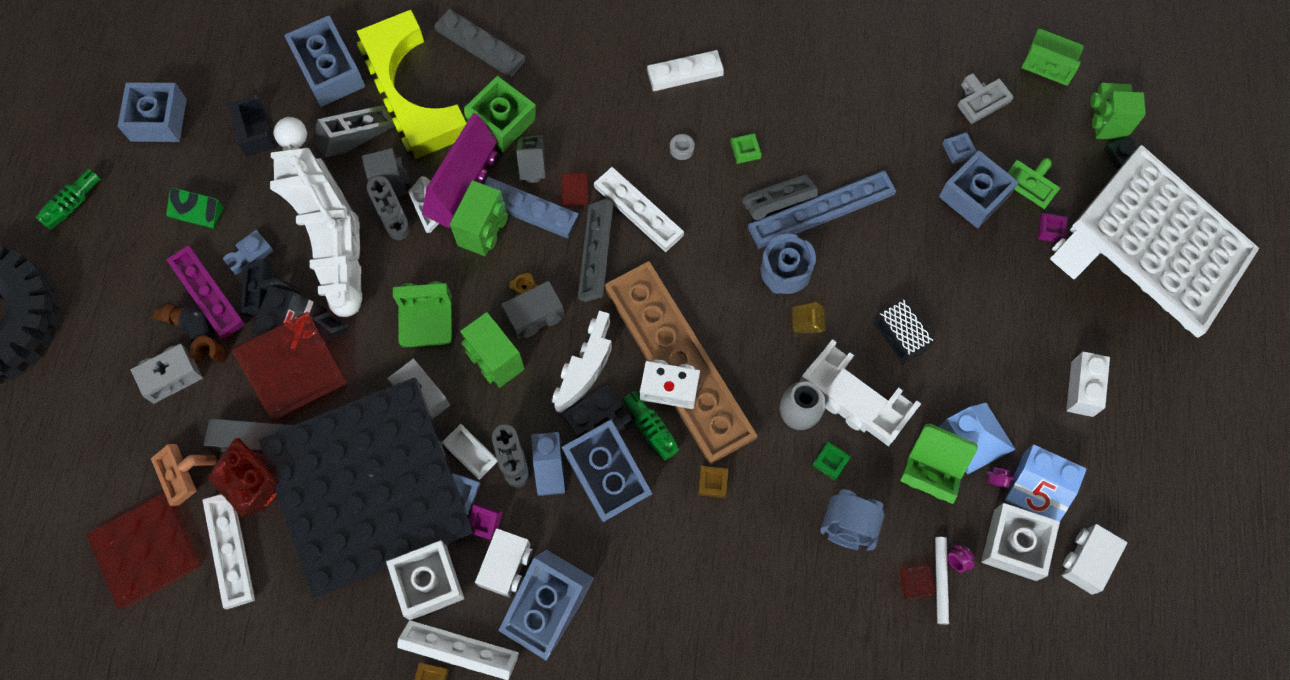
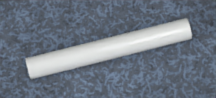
[935,537,949,624]

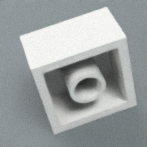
[981,503,1060,581]
[386,541,464,620]

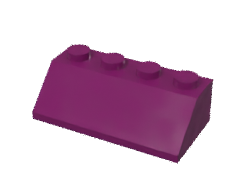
[422,112,498,229]

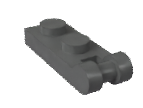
[742,174,818,220]

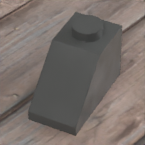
[517,135,546,183]

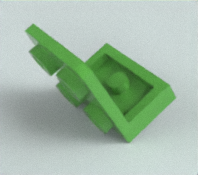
[393,281,452,347]
[900,424,978,504]

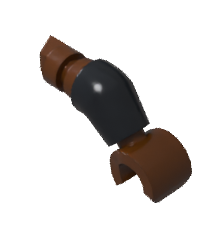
[152,303,227,363]

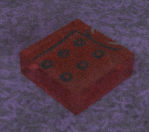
[899,566,935,599]

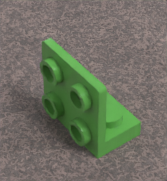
[1021,29,1084,86]

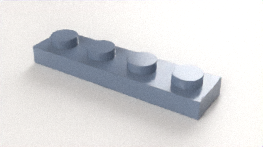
[484,177,579,239]

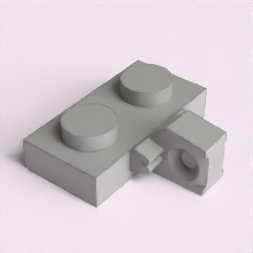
[957,73,1013,124]

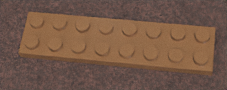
[604,261,757,465]

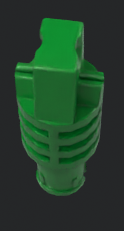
[36,169,101,230]
[622,391,679,461]

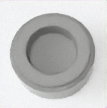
[670,134,695,160]

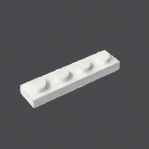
[594,167,684,252]
[203,492,255,609]
[397,620,519,680]

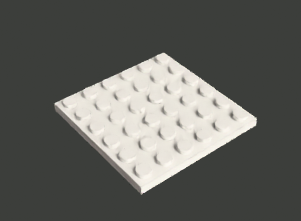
[1072,145,1259,338]

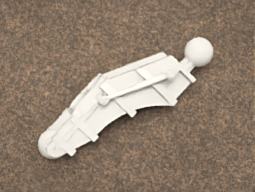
[270,117,362,317]

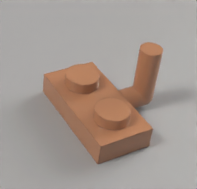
[151,444,217,506]

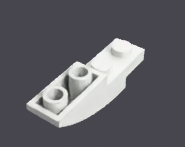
[552,311,612,414]

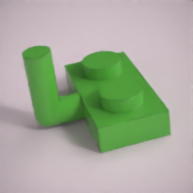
[1008,158,1060,209]

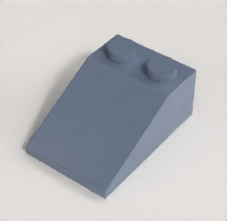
[498,550,594,661]

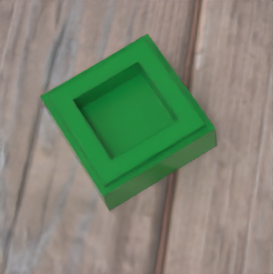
[812,442,851,480]

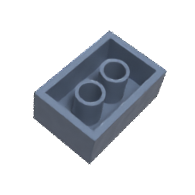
[284,16,365,107]
[561,420,652,522]

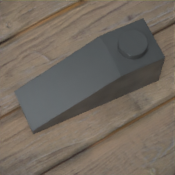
[312,105,395,158]

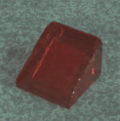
[562,173,588,205]

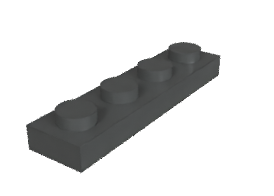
[434,9,525,78]
[578,199,613,302]

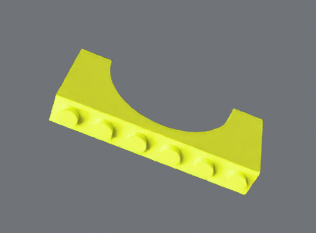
[356,10,467,159]

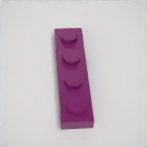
[166,245,246,340]

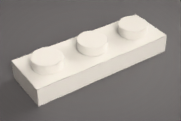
[647,50,724,91]

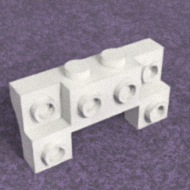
[800,340,921,446]

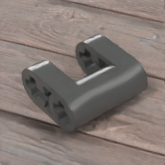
[367,176,410,240]
[492,424,530,488]

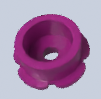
[987,467,1015,488]
[947,545,974,573]

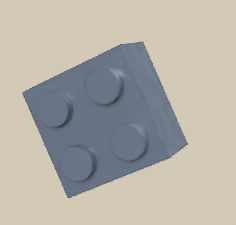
[118,83,187,142]
[939,151,1019,229]

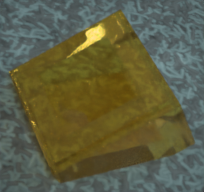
[792,302,825,333]

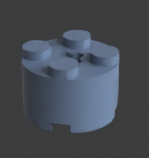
[760,234,816,294]
[820,490,885,551]

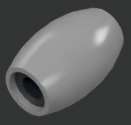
[780,381,825,430]

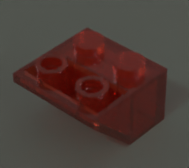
[207,437,277,517]

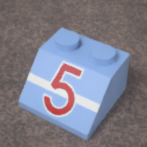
[1004,445,1086,521]

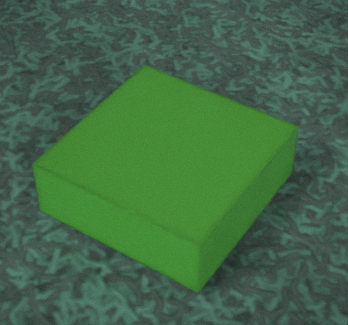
[730,133,762,164]

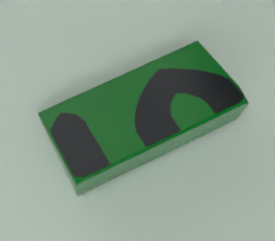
[166,187,224,229]

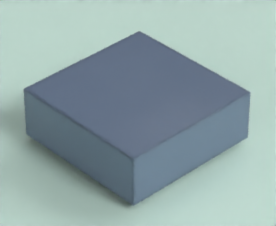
[942,132,977,164]

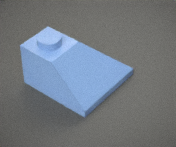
[940,403,1015,474]

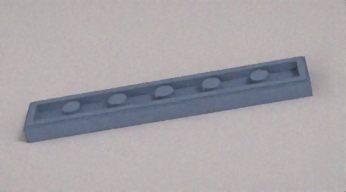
[748,170,896,249]

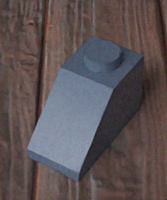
[531,432,565,496]

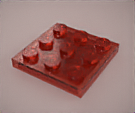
[232,311,347,421]
[86,493,201,610]

